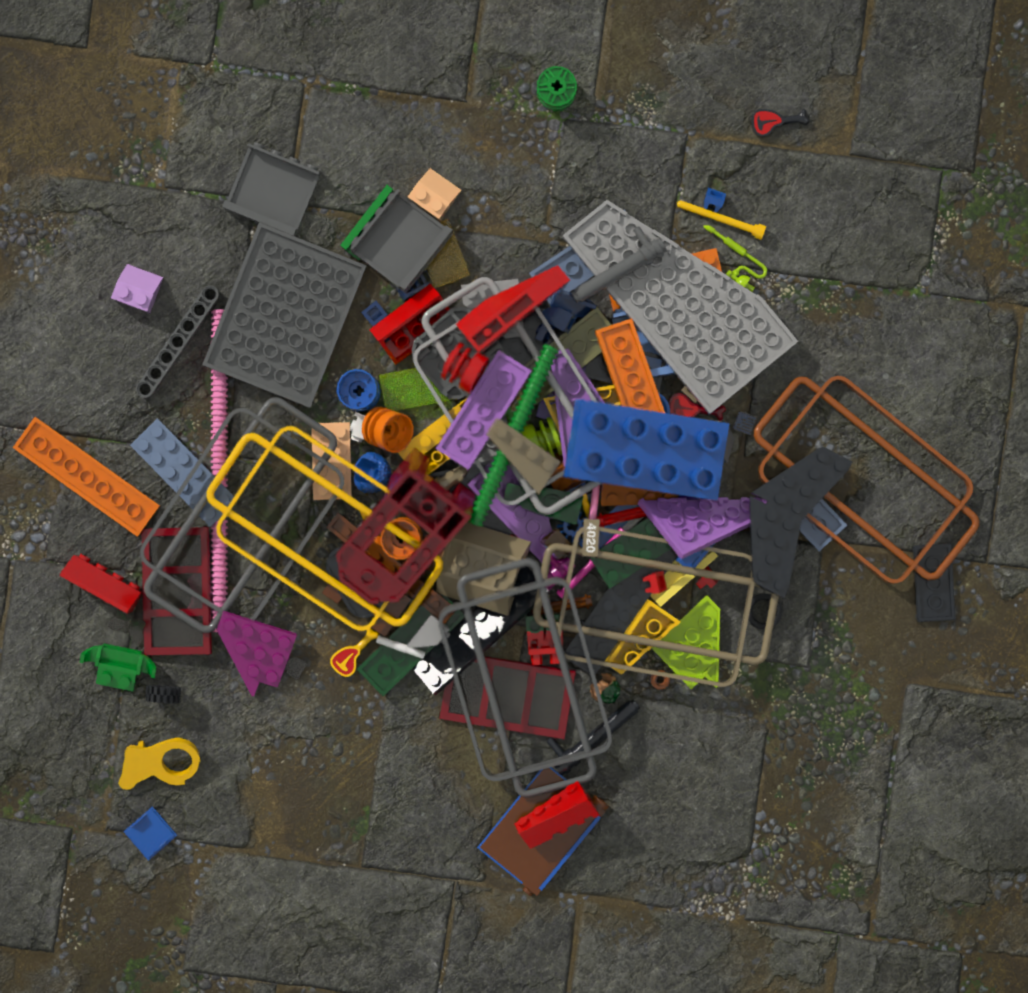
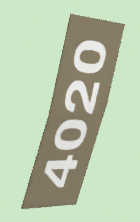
[582,519,599,556]

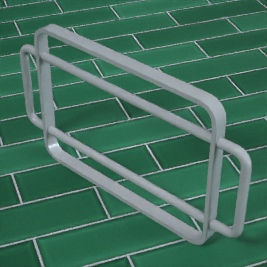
[413,277,602,515]

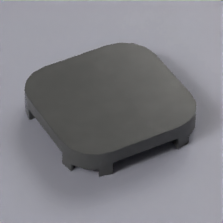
[412,307,504,400]

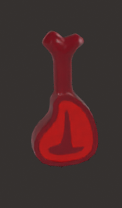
[668,393,726,421]

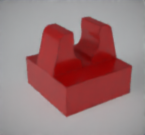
[695,566,719,589]
[643,571,667,594]

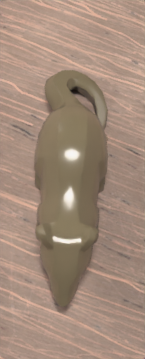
[434,466,472,491]

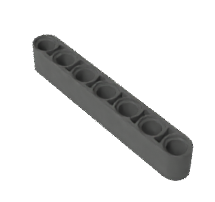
[136,286,221,399]

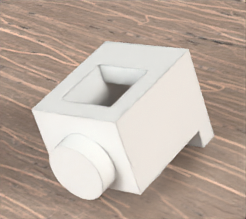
[350,412,365,443]

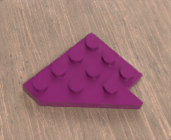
[217,611,297,696]

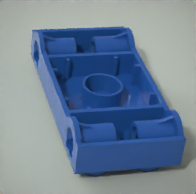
[564,399,729,501]

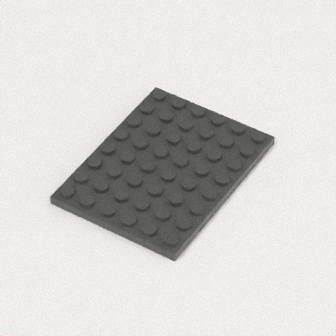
[202,222,366,408]

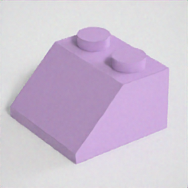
[111,264,163,313]

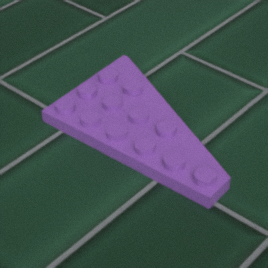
[551,349,605,467]

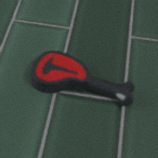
[751,109,810,137]

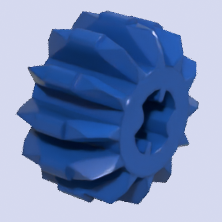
[556,512,587,543]

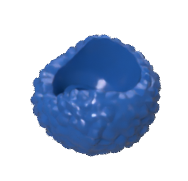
[354,452,392,494]

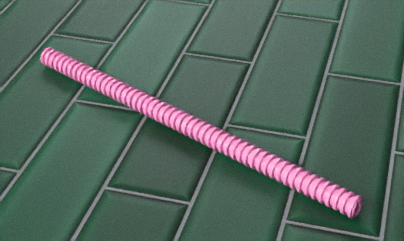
[211,309,228,632]

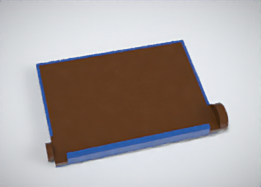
[477,767,609,896]

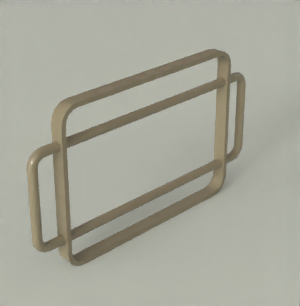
[533,526,779,687]

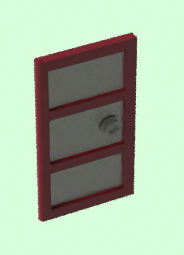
[141,526,212,655]
[439,656,576,739]

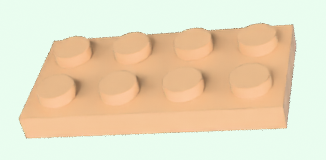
[311,422,352,500]

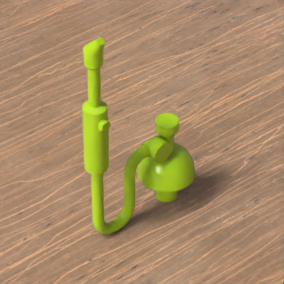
[703,225,767,292]

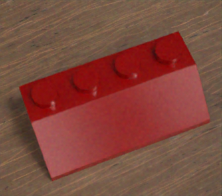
[369,284,450,365]
[59,553,143,613]

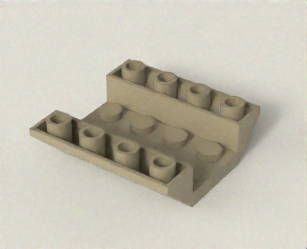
[436,522,531,616]

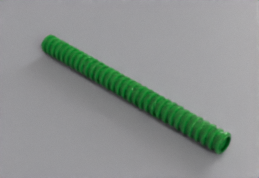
[468,344,559,527]

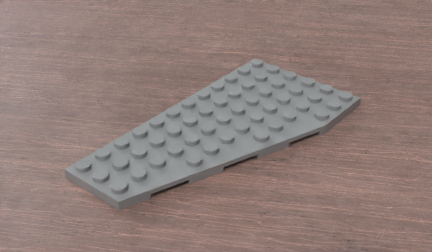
[562,200,798,414]

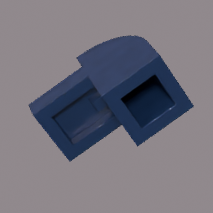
[535,307,578,343]

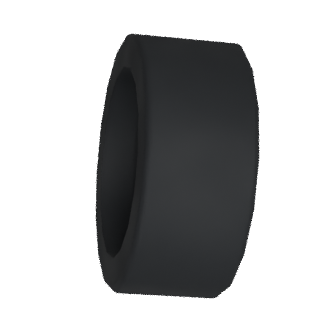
[748,593,783,630]

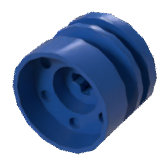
[337,369,381,412]

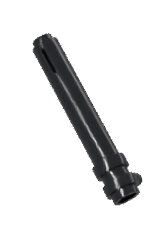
[546,699,640,776]

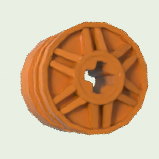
[362,406,413,453]
[380,517,423,560]

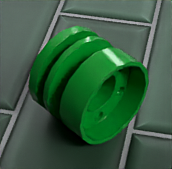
[537,66,577,111]

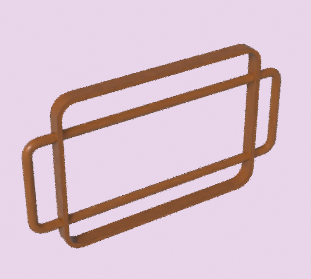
[754,376,980,584]

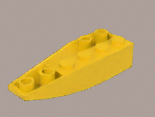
[398,397,467,475]

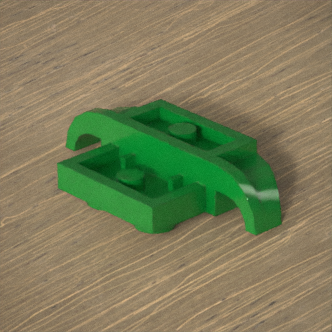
[79,643,156,691]

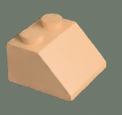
[408,168,462,222]

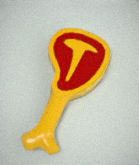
[330,628,380,677]

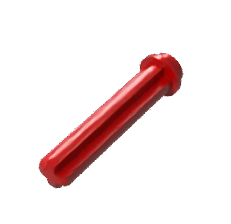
[596,507,647,527]

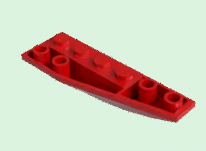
[456,265,570,354]

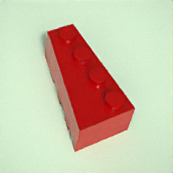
[514,781,600,849]

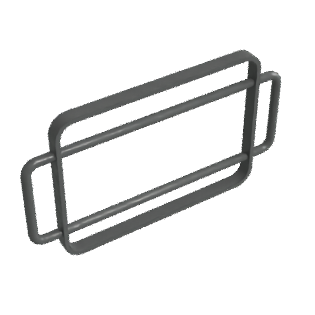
[140,398,344,633]
[438,558,612,798]

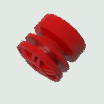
[440,343,489,394]

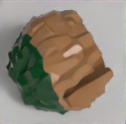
[590,673,620,704]

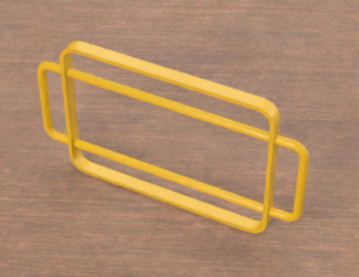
[206,426,443,631]

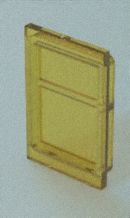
[426,219,470,288]

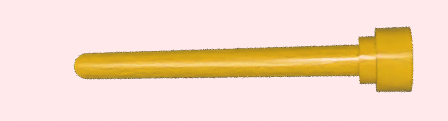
[677,201,766,240]

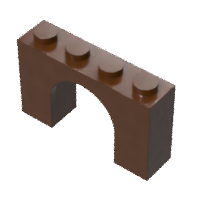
[322,584,412,637]

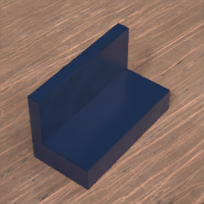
[550,289,596,318]

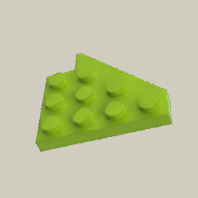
[652,595,720,689]

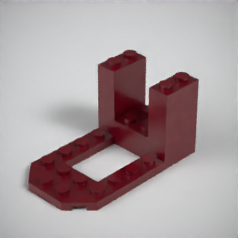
[336,448,475,604]

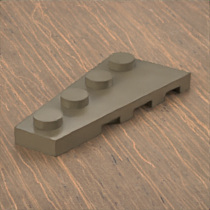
[486,418,560,494]

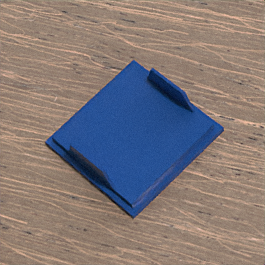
[123,806,177,861]

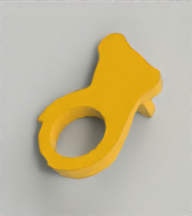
[118,738,200,790]

